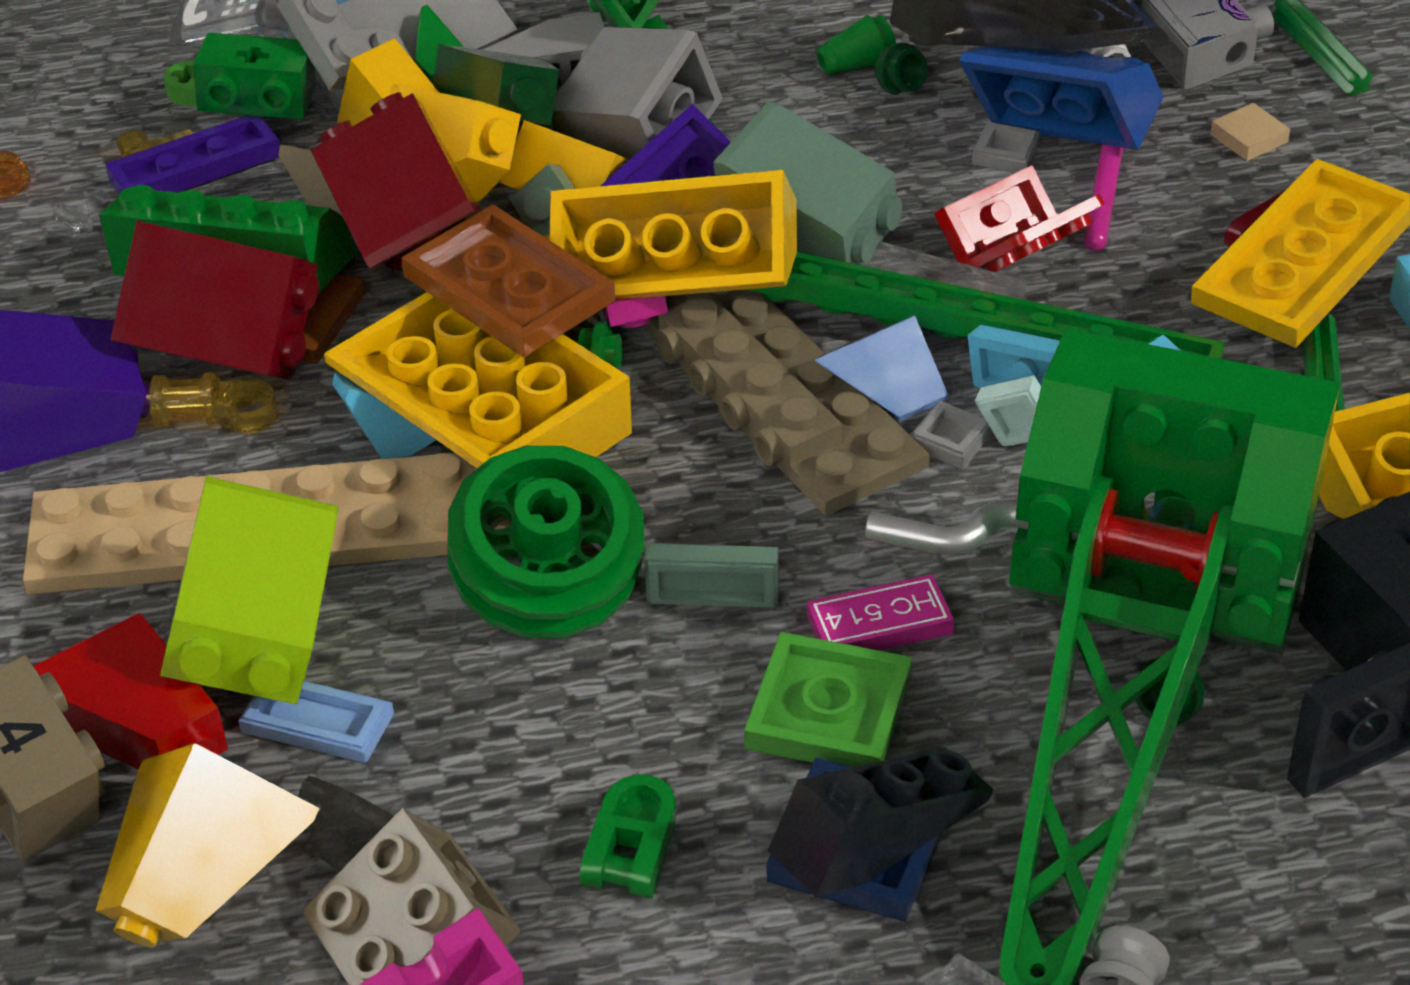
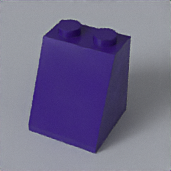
[0,310,151,472]

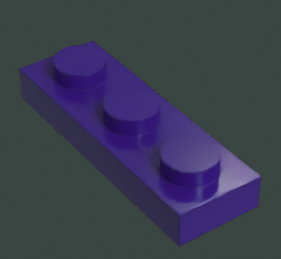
[105,115,280,195]

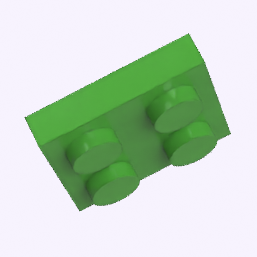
[744,632,913,767]

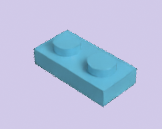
[967,325,1060,388]

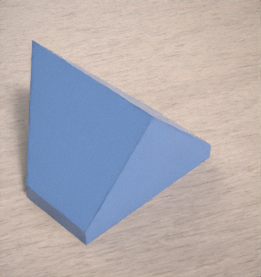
[814,316,949,422]

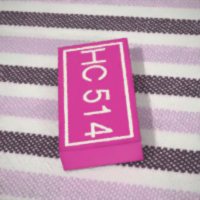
[807,574,954,650]

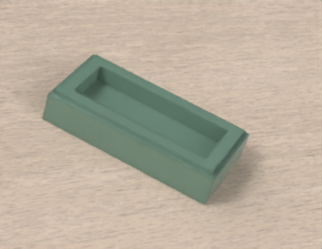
[644,543,779,608]

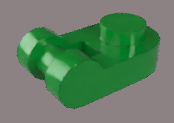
[580,774,676,899]

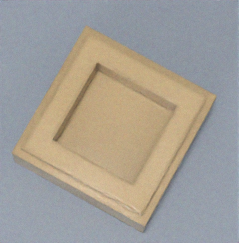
[1210,103,1290,161]

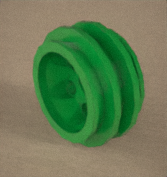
[447,445,645,638]

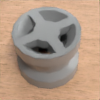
[1080,925,1170,985]

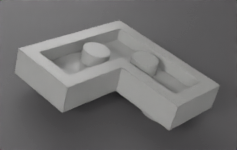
[277,0,414,91]

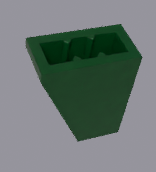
[433,44,559,125]

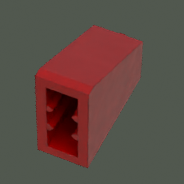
[33,612,228,769]

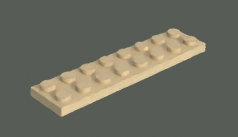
[23,453,510,595]

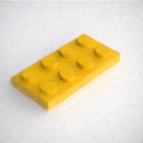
[1191,159,1410,348]

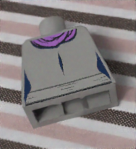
[1139,0,1274,89]

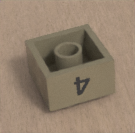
[0,655,105,863]

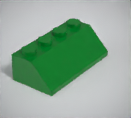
[99,185,359,294]

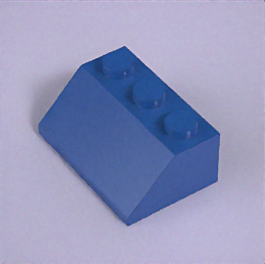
[959,43,1164,150]

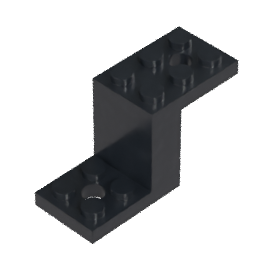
[1287,492,1410,798]

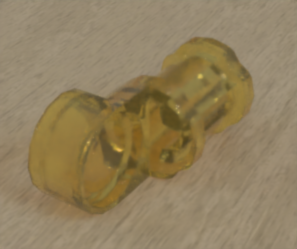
[150,372,279,434]

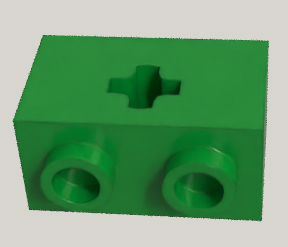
[193,32,316,120]

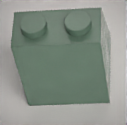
[713,101,902,266]

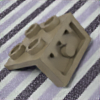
[303,808,521,985]

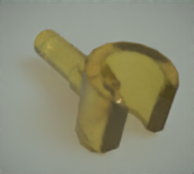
[117,129,193,158]

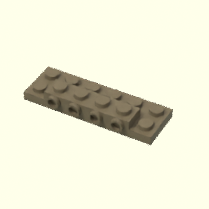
[642,290,930,516]

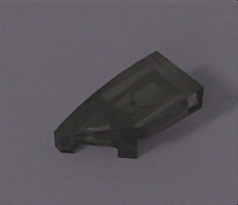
[299,775,394,872]

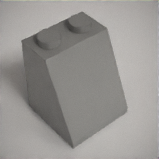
[552,27,723,160]

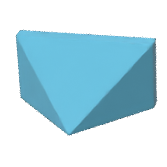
[332,373,436,459]

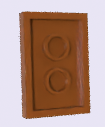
[402,205,615,358]

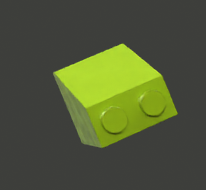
[160,476,339,705]

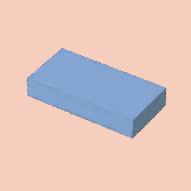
[239,681,394,764]

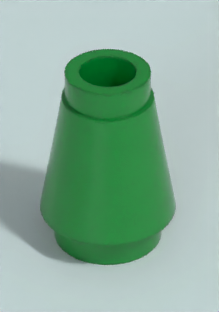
[815,15,896,76]

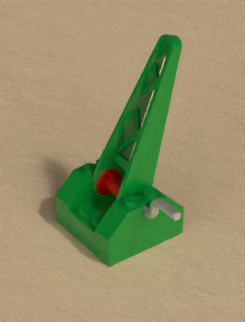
[865,328,1341,985]

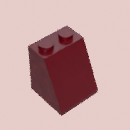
[310,92,481,277]
[110,221,319,380]

